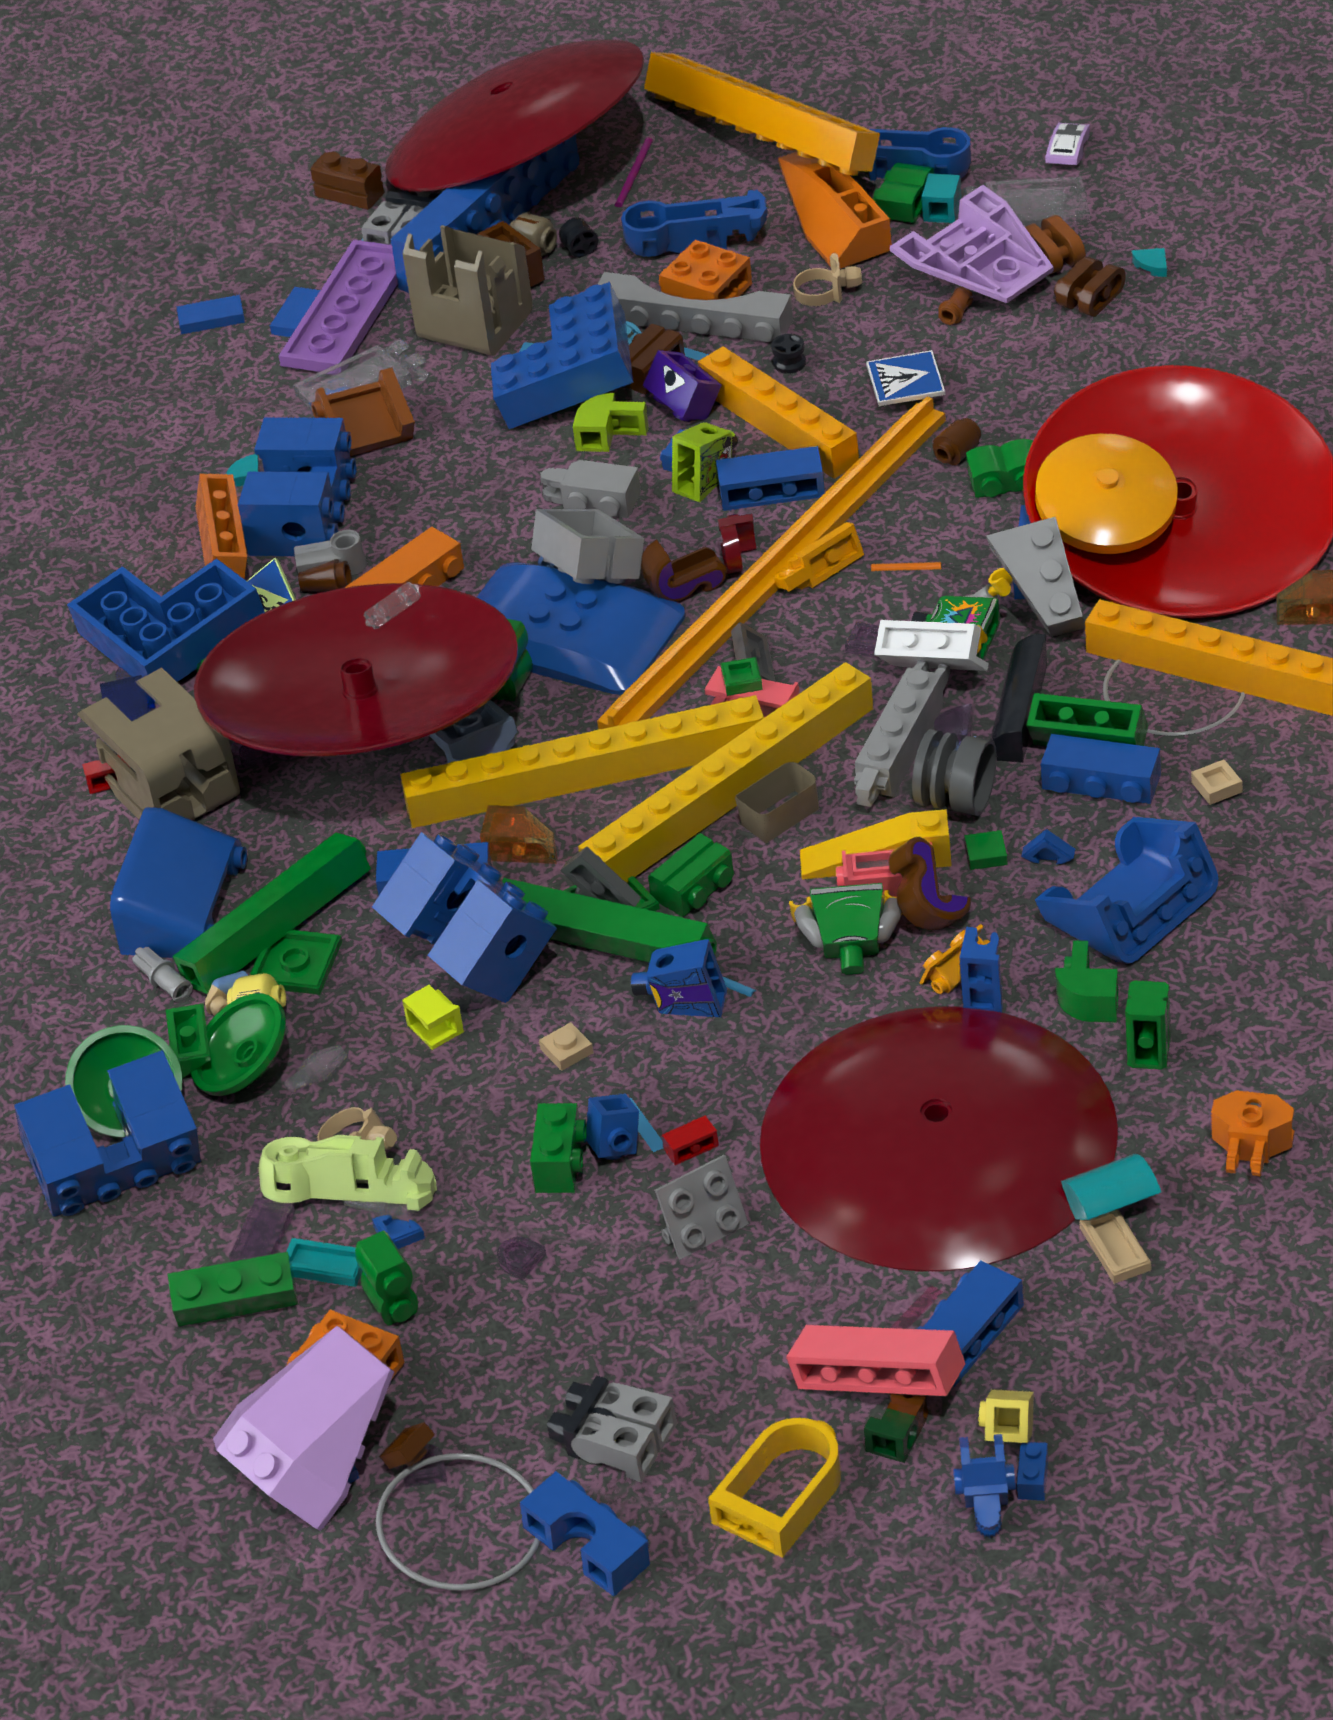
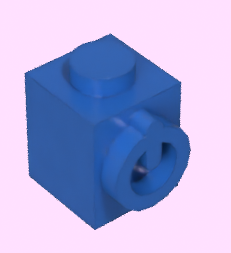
[586,1094,639,1159]

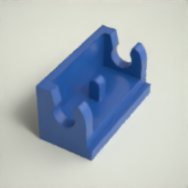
[959,927,1003,1012]

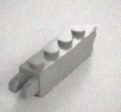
[854,660,950,807]

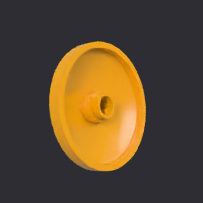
[1035,434,1178,554]

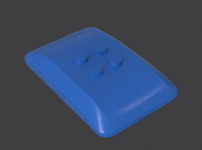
[476,562,685,695]

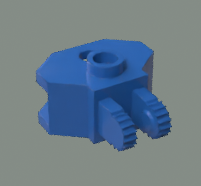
[953,1434,1016,1538]

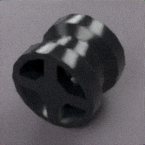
[559,218,599,258]
[771,334,806,374]

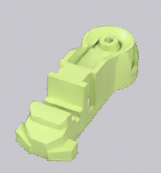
[258,1135,437,1211]

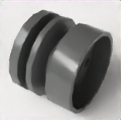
[912,729,997,816]

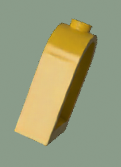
[708,1418,841,1558]

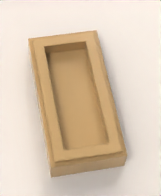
[1079,1209,1151,1284]

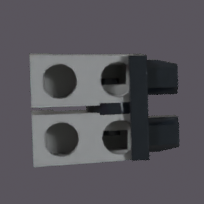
[361,190,440,245]
[547,1376,677,1483]

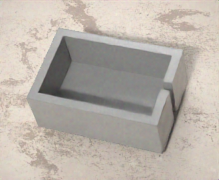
[531,509,644,584]

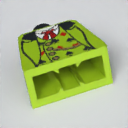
[672,422,738,502]

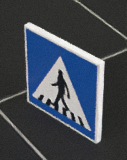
[866,350,945,406]

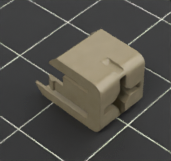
[403,225,532,356]
[77,668,240,821]

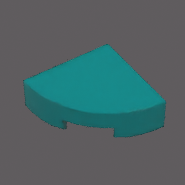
[1132,248,1167,277]
[226,454,260,487]

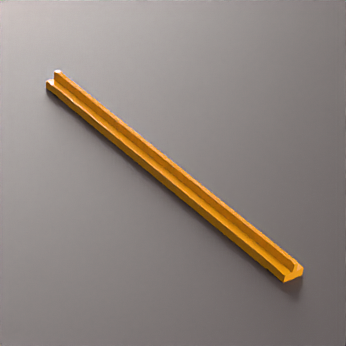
[597,396,946,729]

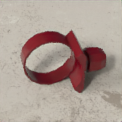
[718,514,757,574]

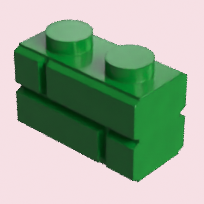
[648,833,734,917]
[1125,980,1171,1070]

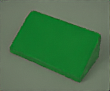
[166,1003,210,1078]

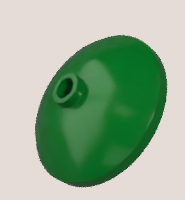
[191,993,286,1096]
[65,1025,182,1139]

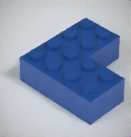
[491,282,633,429]
[67,558,265,682]

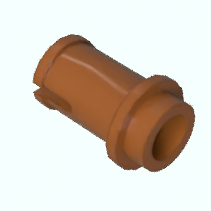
[938,287,974,325]

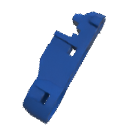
[869,127,971,181]
[621,190,768,257]

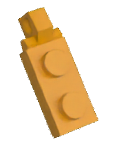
[773,522,864,591]

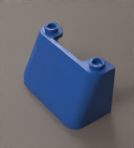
[110,807,247,958]
[1035,817,1218,963]

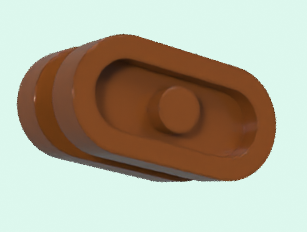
[1024,215,1086,276]

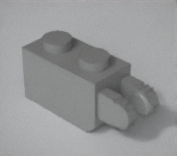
[540,460,641,518]

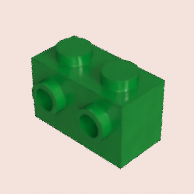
[530,1103,587,1193]

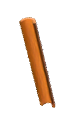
[871,562,942,571]

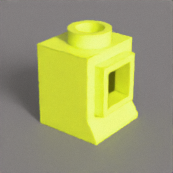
[402,985,464,1050]

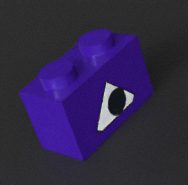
[643,350,722,422]

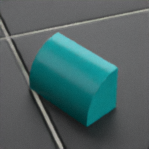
[1061,1154,1162,1220]

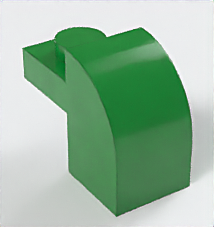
[1055,940,1119,1023]

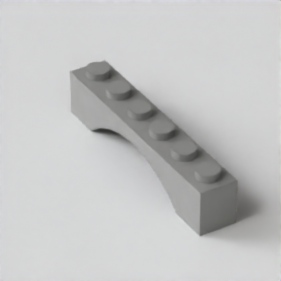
[597,272,793,342]

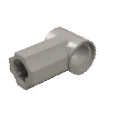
[294,530,367,575]

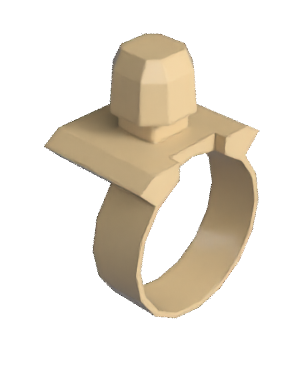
[793,253,862,306]
[317,1107,397,1150]

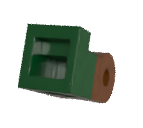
[864,1394,928,1463]

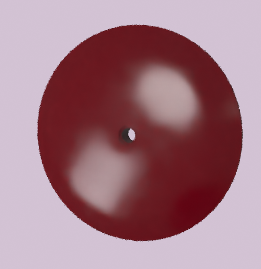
[385,39,644,191]
[194,583,518,756]
[760,1006,1118,1272]

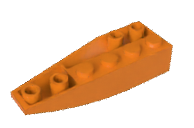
[778,151,892,269]

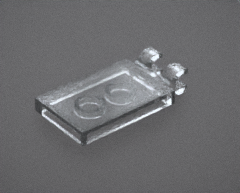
[964,176,1090,228]
[293,339,429,409]

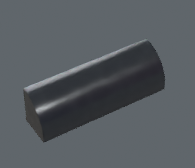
[990,634,1047,763]

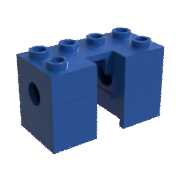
[238,417,357,556]
[372,832,557,1003]
[14,1050,201,1217]

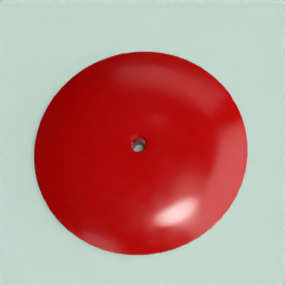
[1023,365,1333,618]

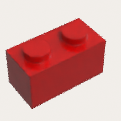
[82,755,130,794]
[662,1115,719,1165]

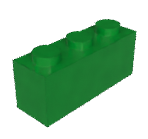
[1026,693,1149,746]
[167,1252,299,1327]

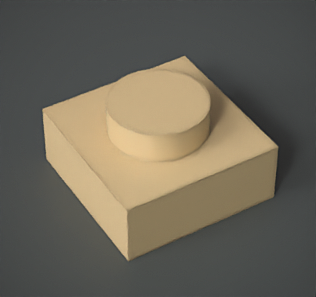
[1191,759,1243,805]
[539,1022,594,1071]

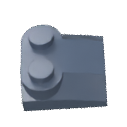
[429,700,517,763]

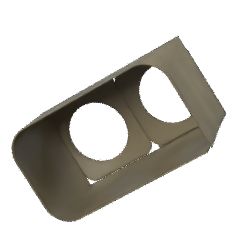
[735,762,819,843]

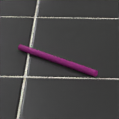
[615,137,653,207]

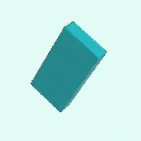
[286,1238,362,1287]

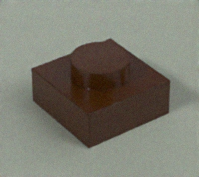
[379,1422,435,1469]

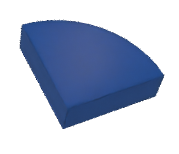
[1021,829,1076,864]
[372,1215,425,1249]

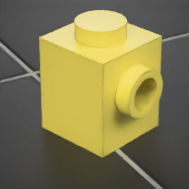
[979,1390,1034,1443]

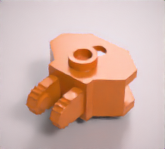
[1211,1090,1294,1176]

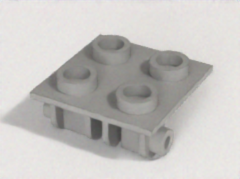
[655,1155,748,1260]

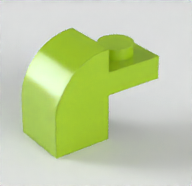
[573,393,649,452]

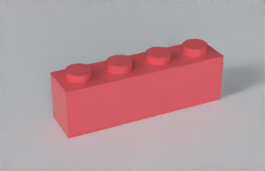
[786,1325,966,1396]

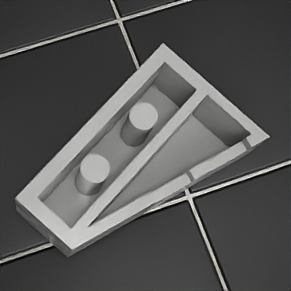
[986,516,1085,637]

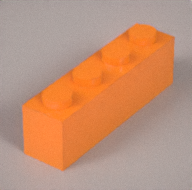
[195,474,247,579]
[345,526,464,588]

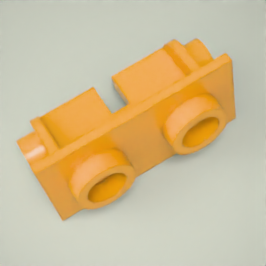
[919,924,990,994]

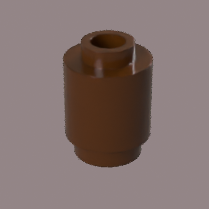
[933,418,981,466]

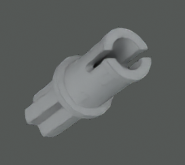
[132,947,193,1002]

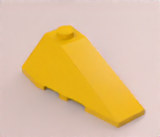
[800,809,952,879]

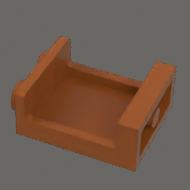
[311,367,415,456]

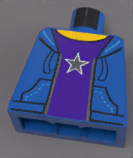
[631,939,727,1017]

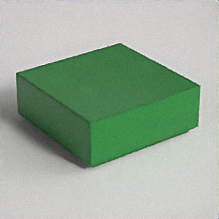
[720,657,763,696]
[964,830,1008,870]

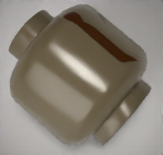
[510,213,557,257]

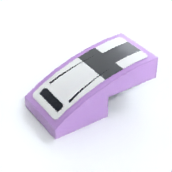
[1045,123,1090,165]

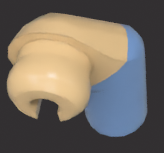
[205,971,248,1016]

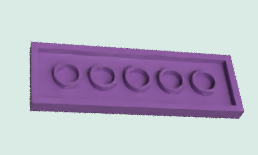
[279,240,398,375]

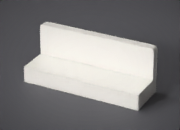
[874,620,989,671]

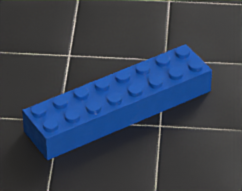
[390,134,579,293]

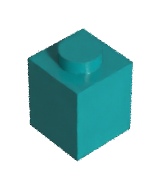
[922,174,962,223]

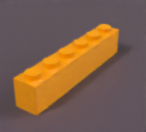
[698,346,859,479]

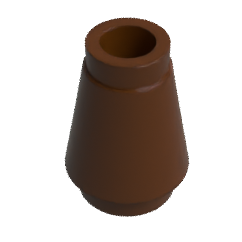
[298,559,352,592]

